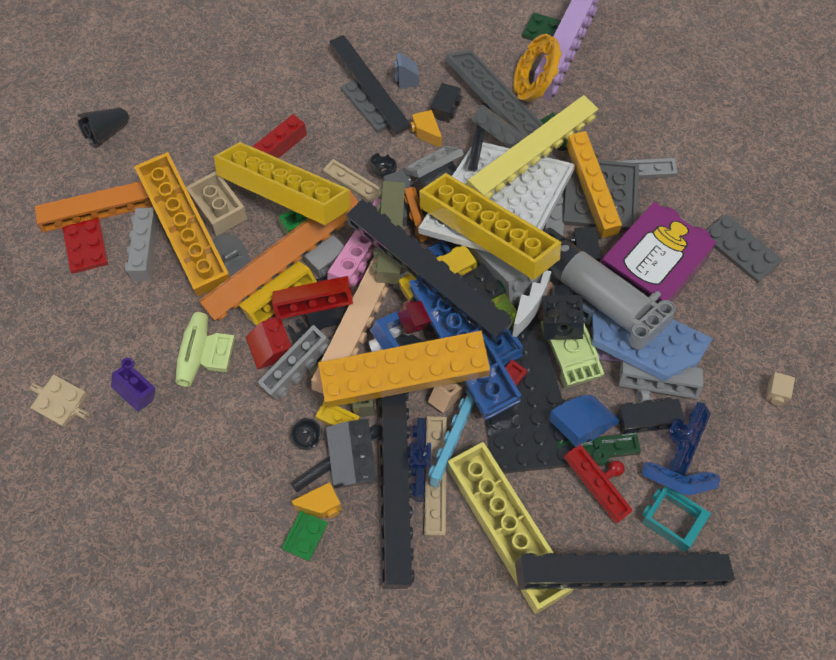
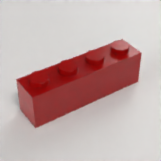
[252,114,307,158]
[272,276,353,320]

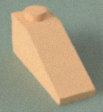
[428,381,467,413]

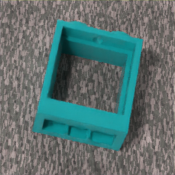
[642,486,711,552]

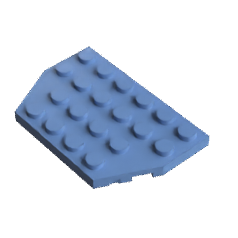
[591,309,713,381]

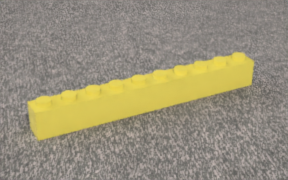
[466,95,598,199]

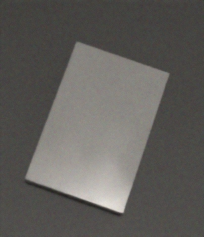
[403,146,464,178]

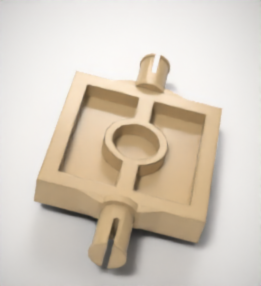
[30,374,90,427]

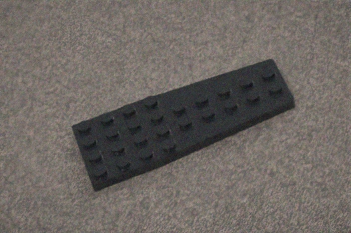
[486,306,573,474]

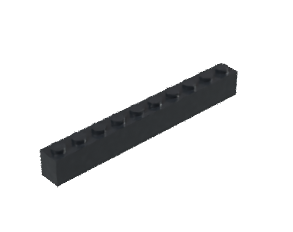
[346,199,512,343]
[378,392,415,589]
[515,551,735,590]

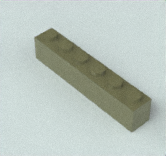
[372,181,405,284]

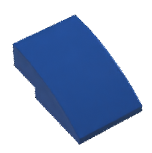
[549,394,620,447]

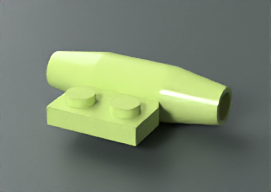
[175,312,235,387]

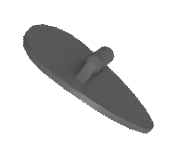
[212,234,251,277]

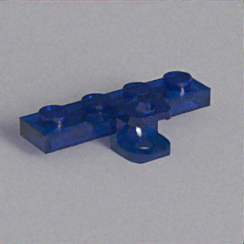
[669,402,711,476]
[410,418,431,502]

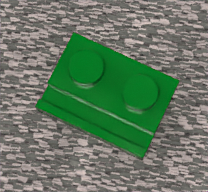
[281,511,328,562]

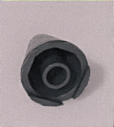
[77,107,129,147]

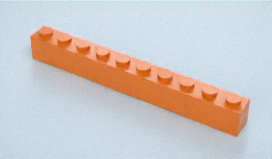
[198,190,358,320]

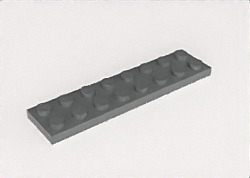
[445,50,543,136]

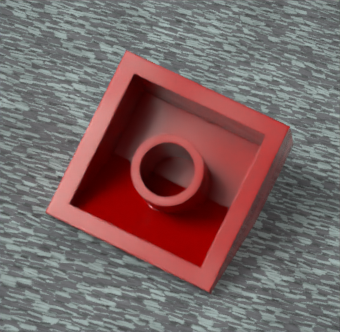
[246,317,292,370]

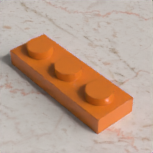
[404,187,431,242]

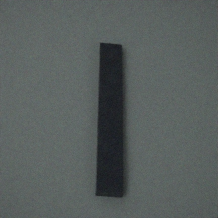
[329,35,410,135]

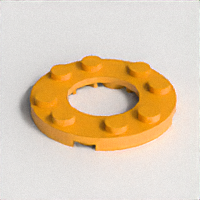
[513,34,562,102]

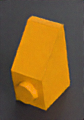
[410,110,442,147]
[292,482,342,519]

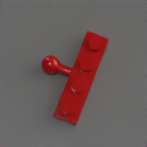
[564,445,633,524]

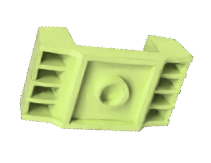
[540,321,604,389]

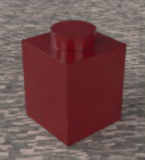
[397,301,431,334]

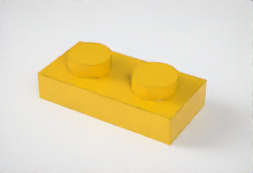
[315,400,360,426]

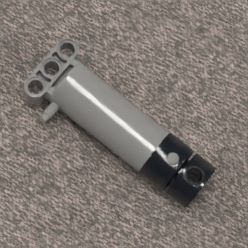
[543,228,676,349]

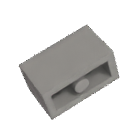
[305,235,345,278]

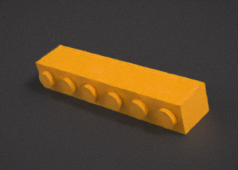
[566,131,622,239]

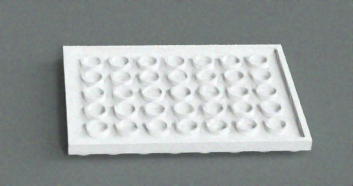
[418,142,575,253]

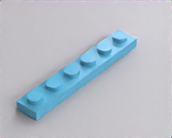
[428,389,475,488]

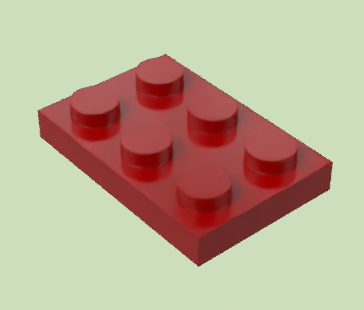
[62,218,109,274]

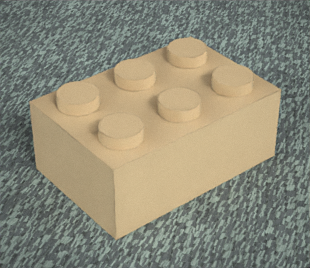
[186,171,247,237]

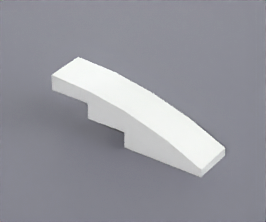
[513,270,551,337]

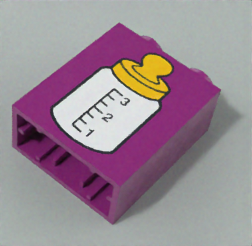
[601,202,717,304]

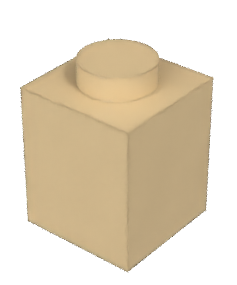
[765,372,795,406]

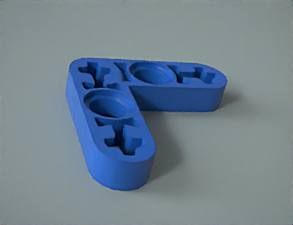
[642,462,721,495]

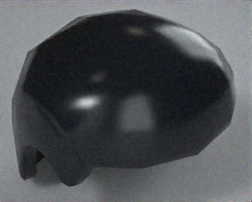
[370,153,397,178]
[290,418,322,450]

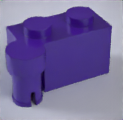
[111,358,155,412]

